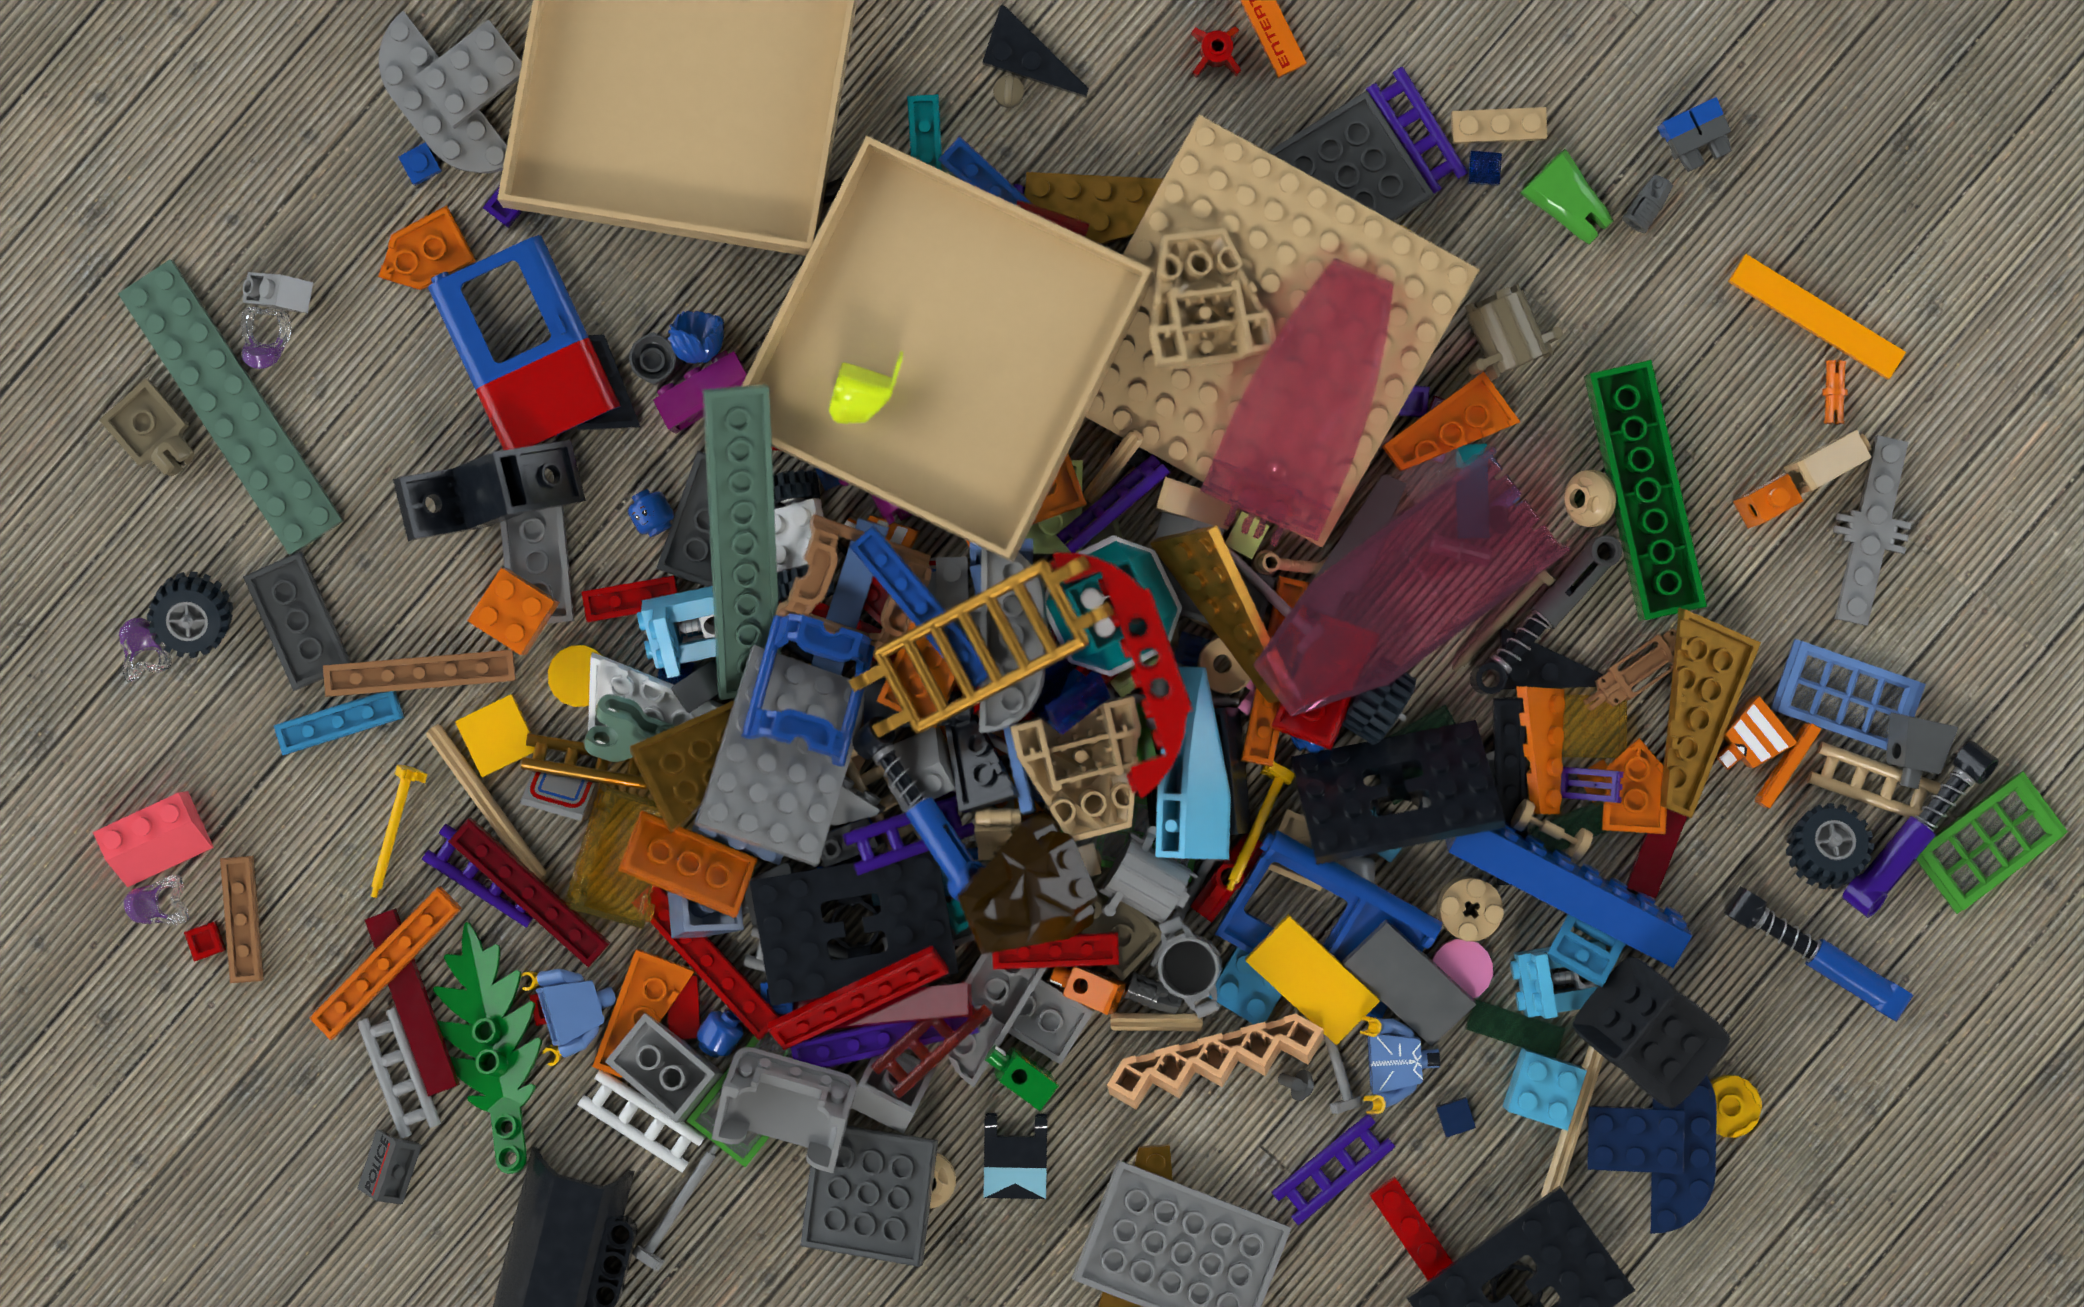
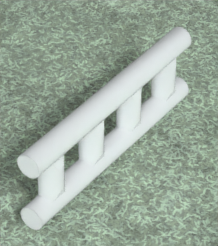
[577,1070,706,1173]

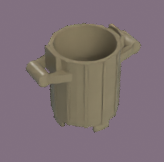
[1465,284,1563,381]

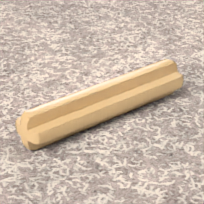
[1083,429,1144,504]
[1110,1013,1203,1031]

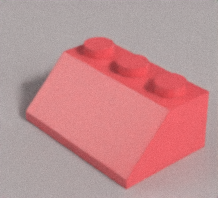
[93,791,214,887]

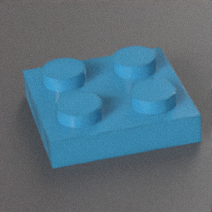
[1208,947,1282,1024]

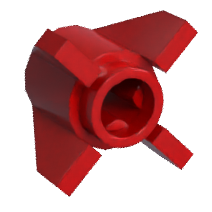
[1191,26,1241,78]

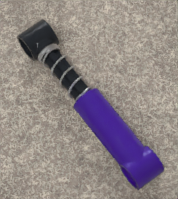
[1842,741,1999,918]

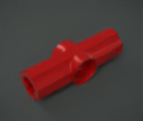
[1190,833,1263,923]

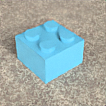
[1502,1047,1587,1131]

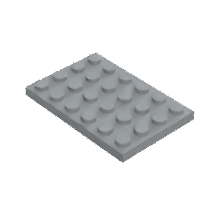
[695,645,865,866]
[1072,1160,1292,1307]

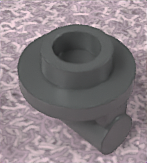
[1278,1070,1314,1101]

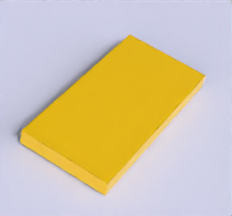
[1245,914,1380,1045]

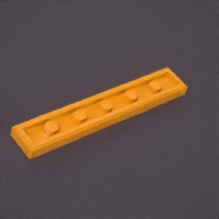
[1728,254,1906,380]

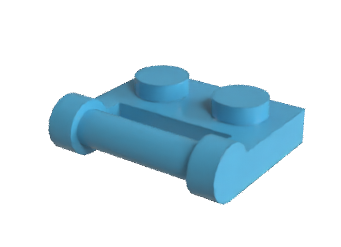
[1547,914,1625,987]

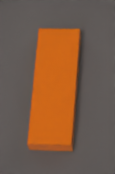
[1754,723,1821,809]

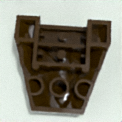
[957,811,1098,954]

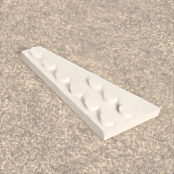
[588,652,724,744]

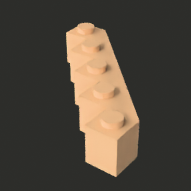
[1107,1014,1324,1110]

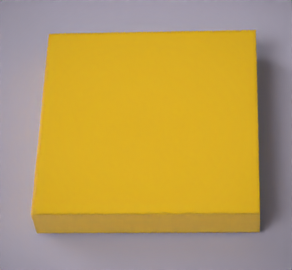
[455,694,535,778]

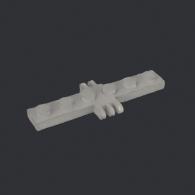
[1833,435,1912,626]

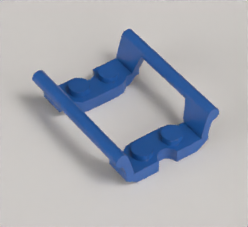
[742,613,875,767]

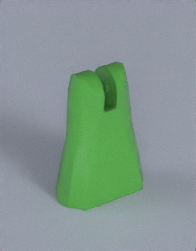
[1520,149,1614,245]

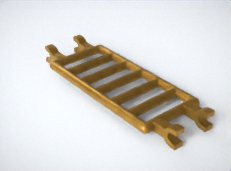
[849,556,1114,737]

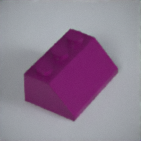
[653,350,748,434]

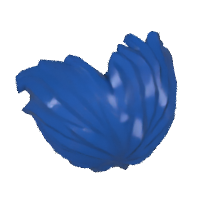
[668,310,724,364]

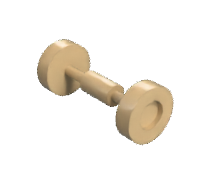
[1511,799,1593,860]

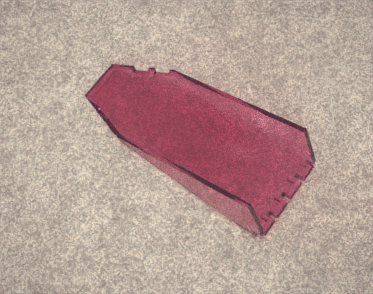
[1253,446,1570,717]

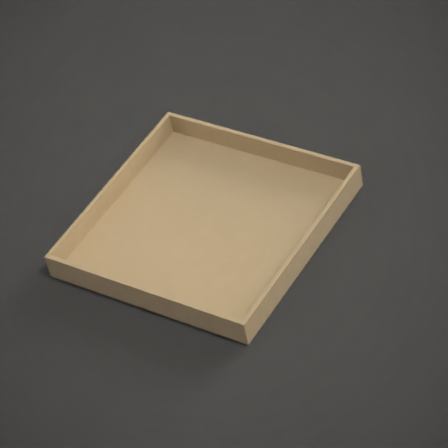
[497,0,858,256]
[1086,115,1480,548]
[742,136,1155,563]

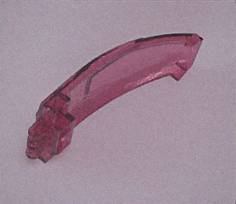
[1200,258,1394,547]

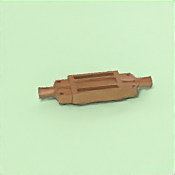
[1583,628,1676,711]

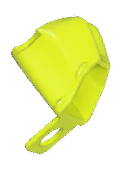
[829,351,903,424]

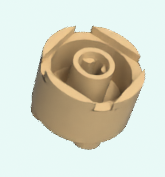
[1436,876,1504,941]

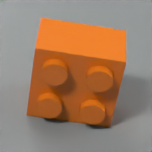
[467,568,560,655]

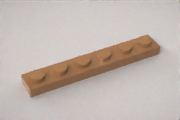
[323,650,516,697]

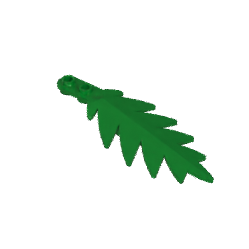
[433,922,542,1174]

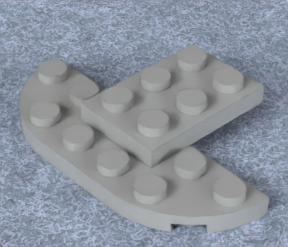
[379,11,522,174]
[943,548,1046,733]
[945,953,1094,1087]

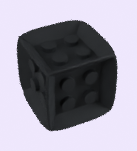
[1572,956,1731,1109]

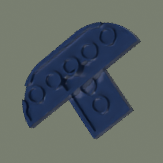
[1588,1075,1717,1234]

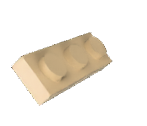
[1451,107,1547,144]

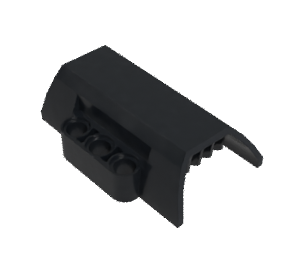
[493,1147,637,1307]

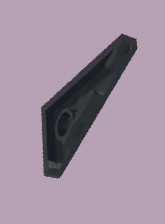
[982,5,1089,98]
[1500,629,1603,689]

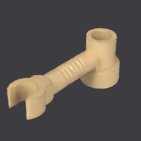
[1251,550,1326,575]

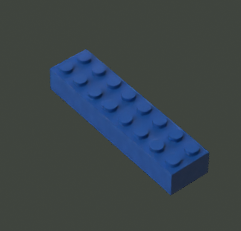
[1445,822,1692,969]

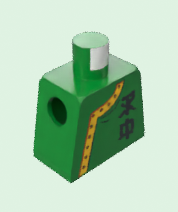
[985,1045,1059,1111]

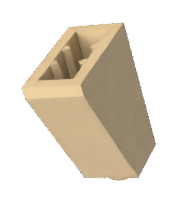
[1783,430,1872,494]
[1154,477,1240,531]

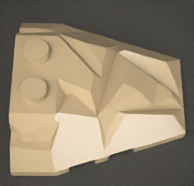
[1149,228,1278,369]
[1010,696,1141,841]

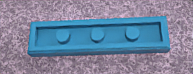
[273,691,404,755]

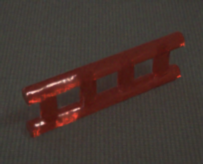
[871,980,993,1098]

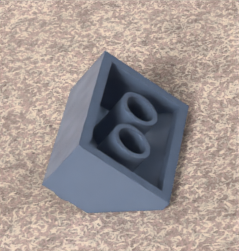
[667,891,744,938]

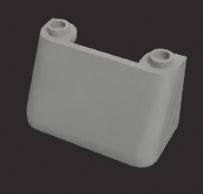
[712,1047,857,1173]

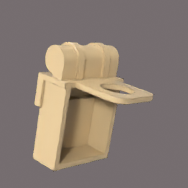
[975,799,1023,860]

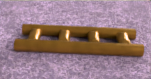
[521,733,647,790]

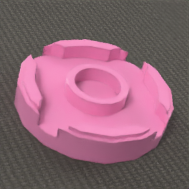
[1432,938,1493,999]

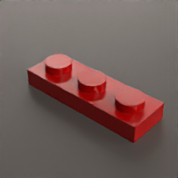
[581,575,678,623]

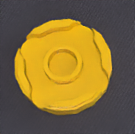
[548,645,603,707]
[1711,1075,1762,1138]

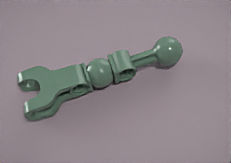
[584,694,675,762]

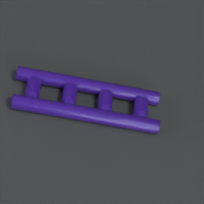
[1366,66,1468,194]
[1057,454,1170,553]
[843,795,975,875]
[422,824,533,928]
[1271,1114,1395,1226]

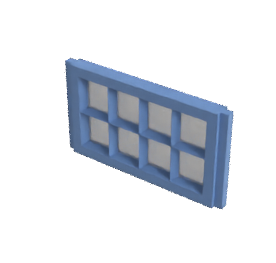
[1770,639,1926,751]

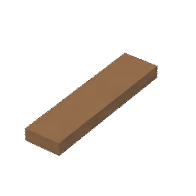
[220,856,264,983]

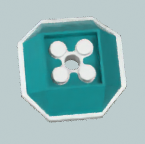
[1045,535,1182,677]

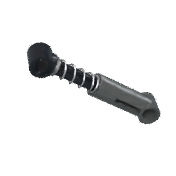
[1470,535,1623,694]

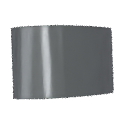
[671,660,719,713]

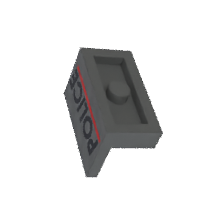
[357,1130,422,1205]

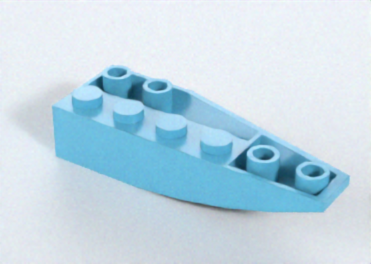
[1155,667,1231,859]

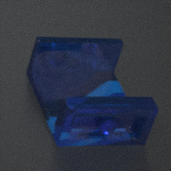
[1030,644,1111,735]

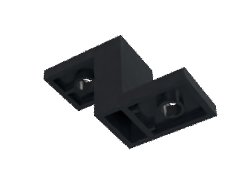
[393,440,586,541]

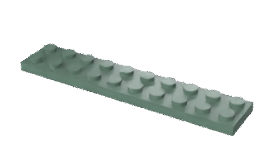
[118,259,344,555]
[703,384,781,700]

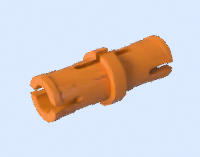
[1822,360,1848,425]

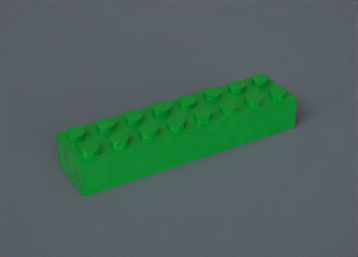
[1584,360,1707,621]

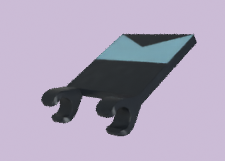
[984,1113,1047,1199]

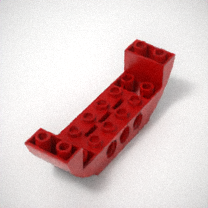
[1050,552,1193,798]

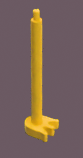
[1227,761,1294,891]
[371,764,428,898]

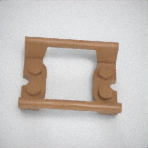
[776,514,932,655]

